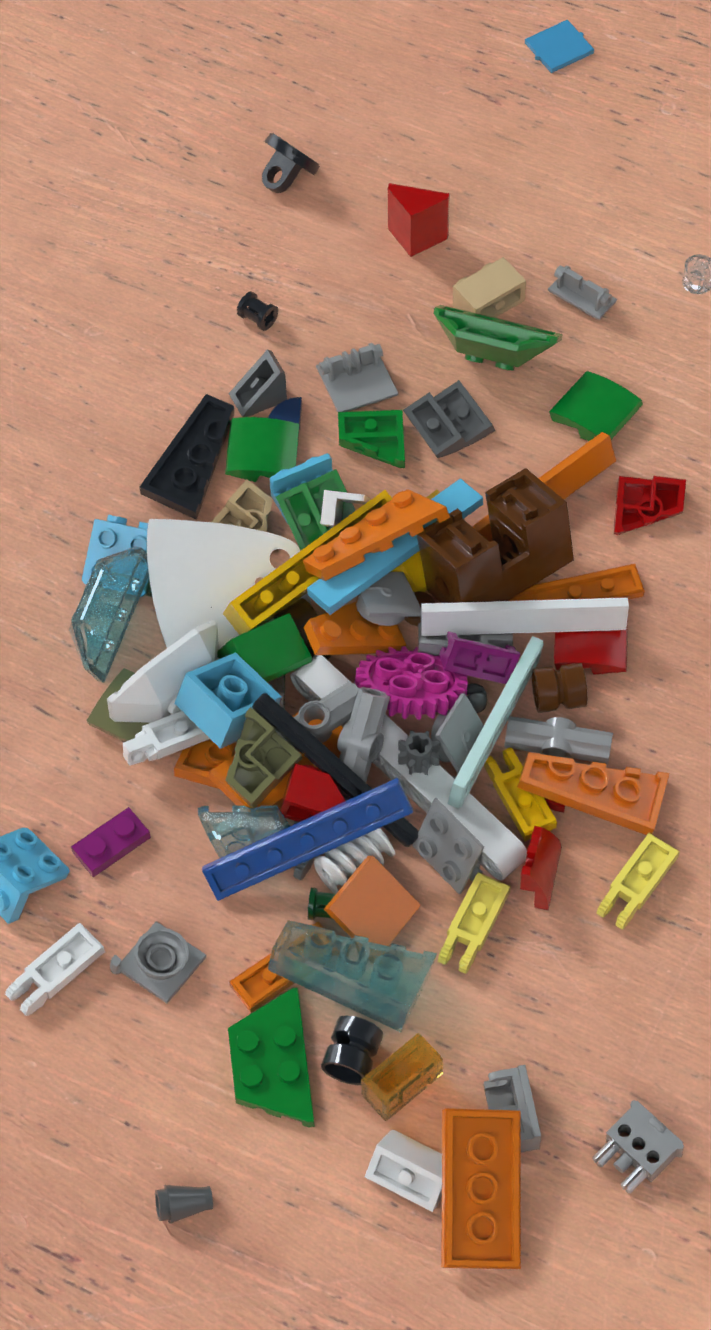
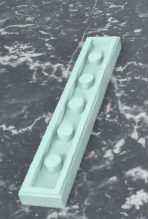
[447,636,544,809]

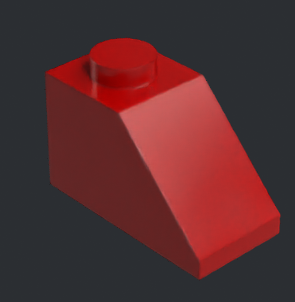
[278,763,345,822]

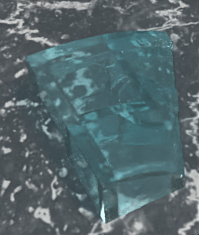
[198,805,291,858]

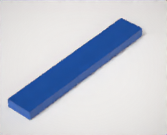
[202,778,413,901]

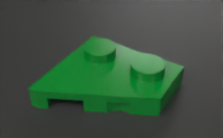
[338,410,405,468]

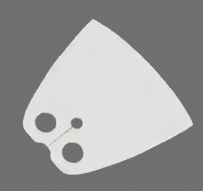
[147,519,311,660]

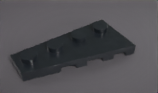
[139,394,235,520]

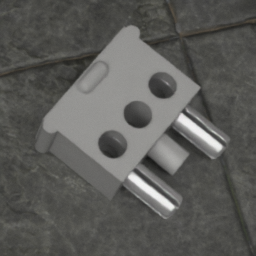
[593,1100,684,1193]

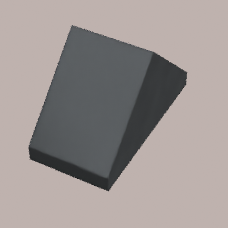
[229,350,287,417]

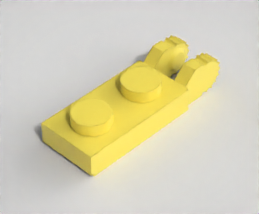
[596,833,680,930]
[437,872,511,974]

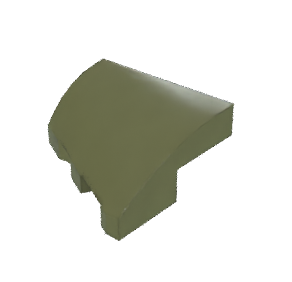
[225,707,302,809]

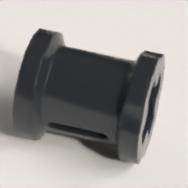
[237,291,279,331]

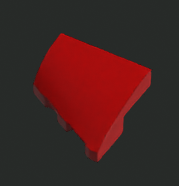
[613,476,686,535]
[520,826,562,911]

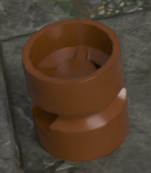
[532,663,588,713]

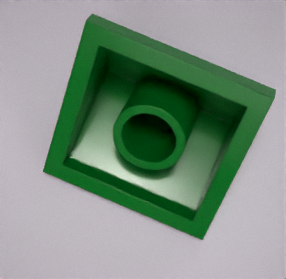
[217,613,312,682]

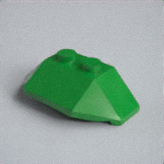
[433,305,563,370]

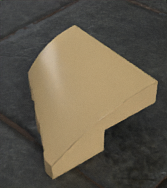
[211,479,273,532]

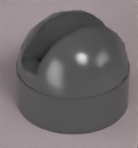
[467,683,487,713]

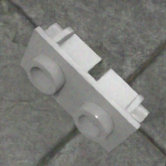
[548,265,617,321]

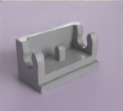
[483,1065,541,1152]

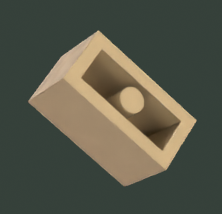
[453,257,526,318]

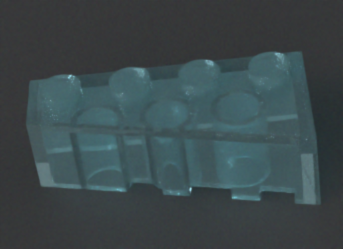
[268,920,437,1032]

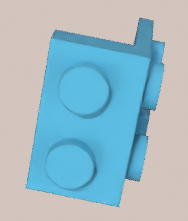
[82,515,149,597]
[0,828,70,924]

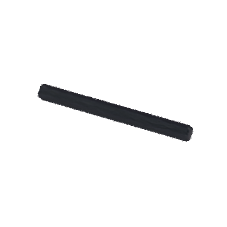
[252,693,419,847]

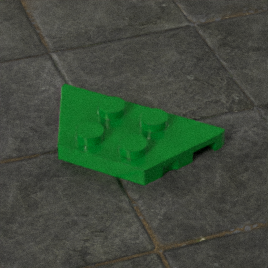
[228,987,315,1127]

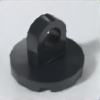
[262,133,320,193]

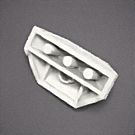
[107,620,219,723]

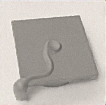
[356,572,421,626]
[431,693,484,779]
[110,921,206,1004]

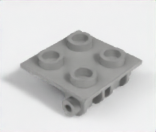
[316,343,398,412]
[412,798,484,894]

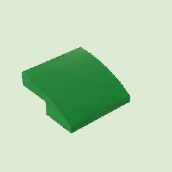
[549,371,643,441]
[225,417,299,482]
[275,469,356,550]

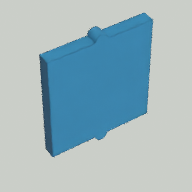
[525,20,594,73]

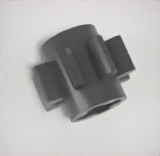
[398,730,440,775]

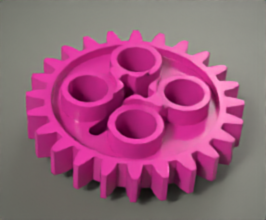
[355,646,468,720]

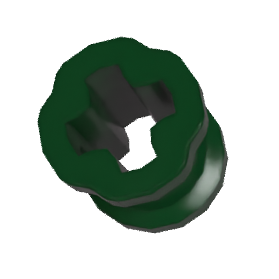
[308,888,336,920]

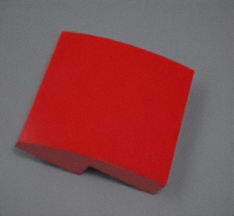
[554,618,628,675]

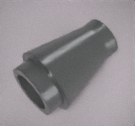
[155,1185,213,1224]

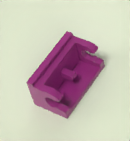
[439,631,520,684]

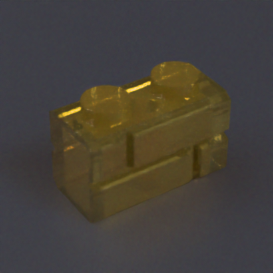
[361,1033,443,1121]

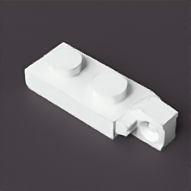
[123,711,210,766]

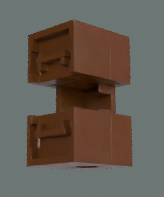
[417,468,574,603]

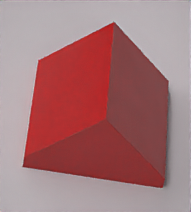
[387,183,450,257]

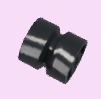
[321,1015,383,1085]

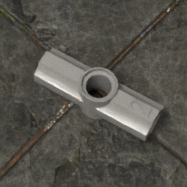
[275,681,359,752]
[336,687,390,796]
[504,716,613,764]

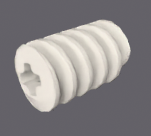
[314,828,396,894]

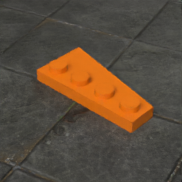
[302,489,450,581]
[517,752,670,835]

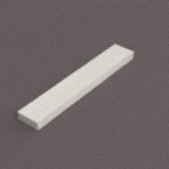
[421,598,629,636]

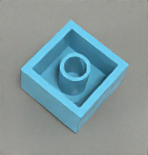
[174,652,282,749]

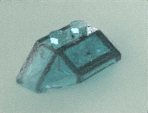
[69,546,149,683]

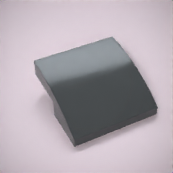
[403,380,495,458]

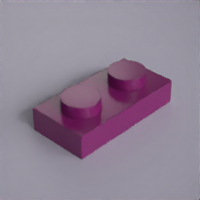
[71,807,151,877]

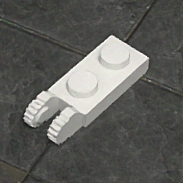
[5,923,105,1016]

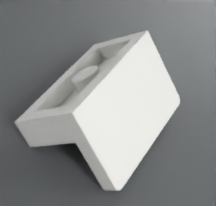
[320,490,370,527]
[365,1130,442,1212]

